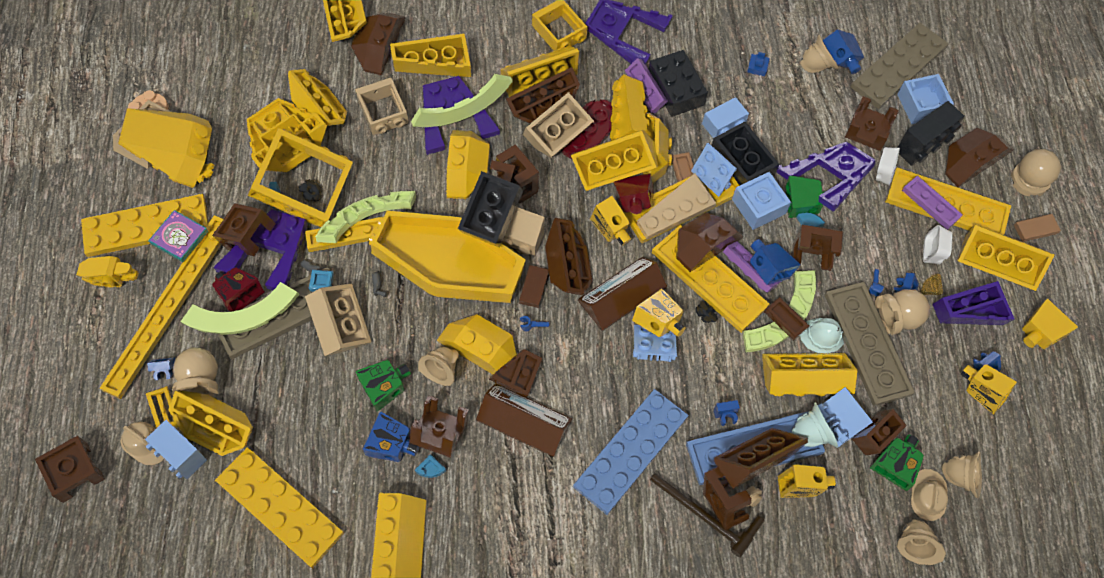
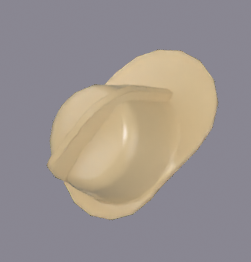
[120,422,165,465]
[911,469,948,521]

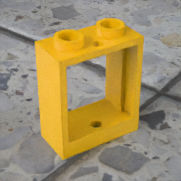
[532,0,587,51]

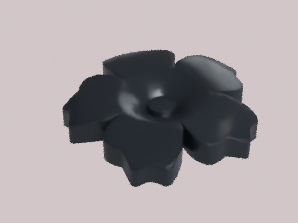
[298,179,322,202]
[695,301,718,323]

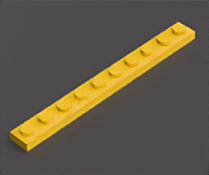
[100,215,223,399]

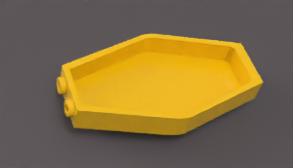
[369,210,526,303]

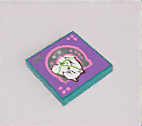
[148,210,209,262]

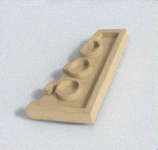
[637,174,716,240]

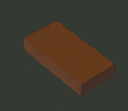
[519,265,549,308]
[764,297,809,341]

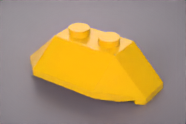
[323,0,367,42]
[288,69,347,126]
[643,113,672,184]
[446,130,490,199]
[437,314,516,374]
[168,390,253,456]

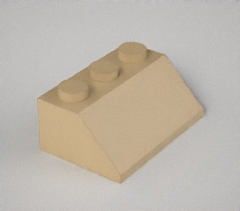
[523,92,594,158]
[502,207,545,256]
[305,284,371,356]

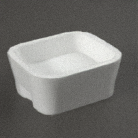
[876,147,900,185]
[923,225,952,265]

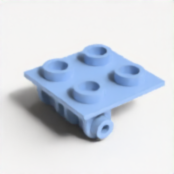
[691,143,737,197]
[633,325,677,362]
[818,387,873,447]

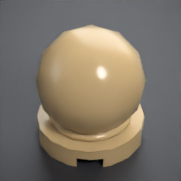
[1011,149,1062,197]
[875,289,930,335]
[172,347,218,397]

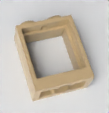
[355,78,409,135]

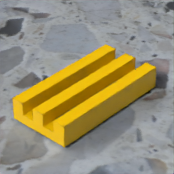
[145,387,178,428]

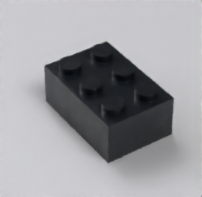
[648,50,708,117]
[897,101,965,166]
[711,122,779,185]
[458,171,523,248]

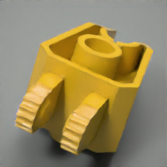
[76,256,139,288]

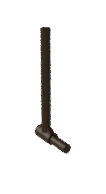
[650,473,765,558]

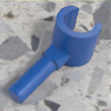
[869,269,884,296]
[520,316,549,332]

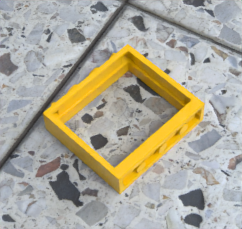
[248,128,353,228]

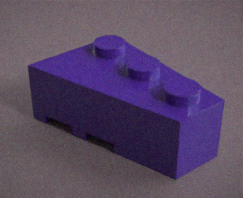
[932,281,1015,325]

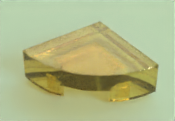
[920,274,943,295]

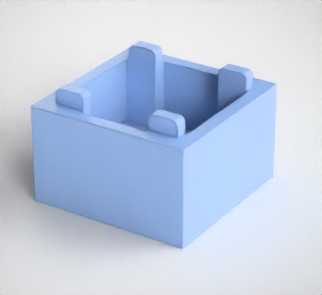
[897,74,954,124]
[732,172,791,230]
[145,420,207,479]

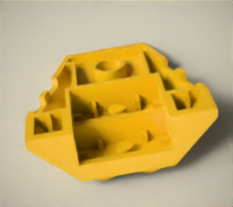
[246,98,327,172]
[118,108,212,188]

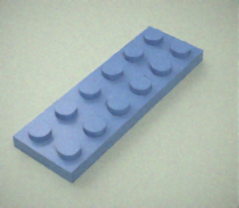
[573,389,689,515]
[686,411,825,485]

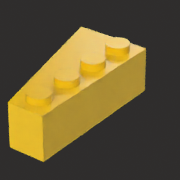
[390,34,471,77]
[610,74,652,141]

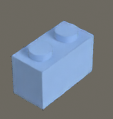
[702,97,749,138]

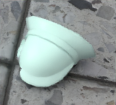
[800,318,844,353]
[792,402,838,448]

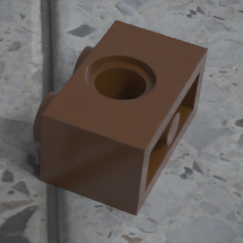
[852,409,907,456]

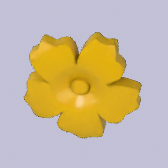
[196,163,215,183]

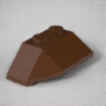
[351,12,405,75]
[506,67,580,124]
[945,128,1014,188]
[676,213,744,272]
[545,218,593,295]

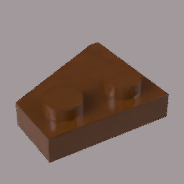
[489,349,542,397]

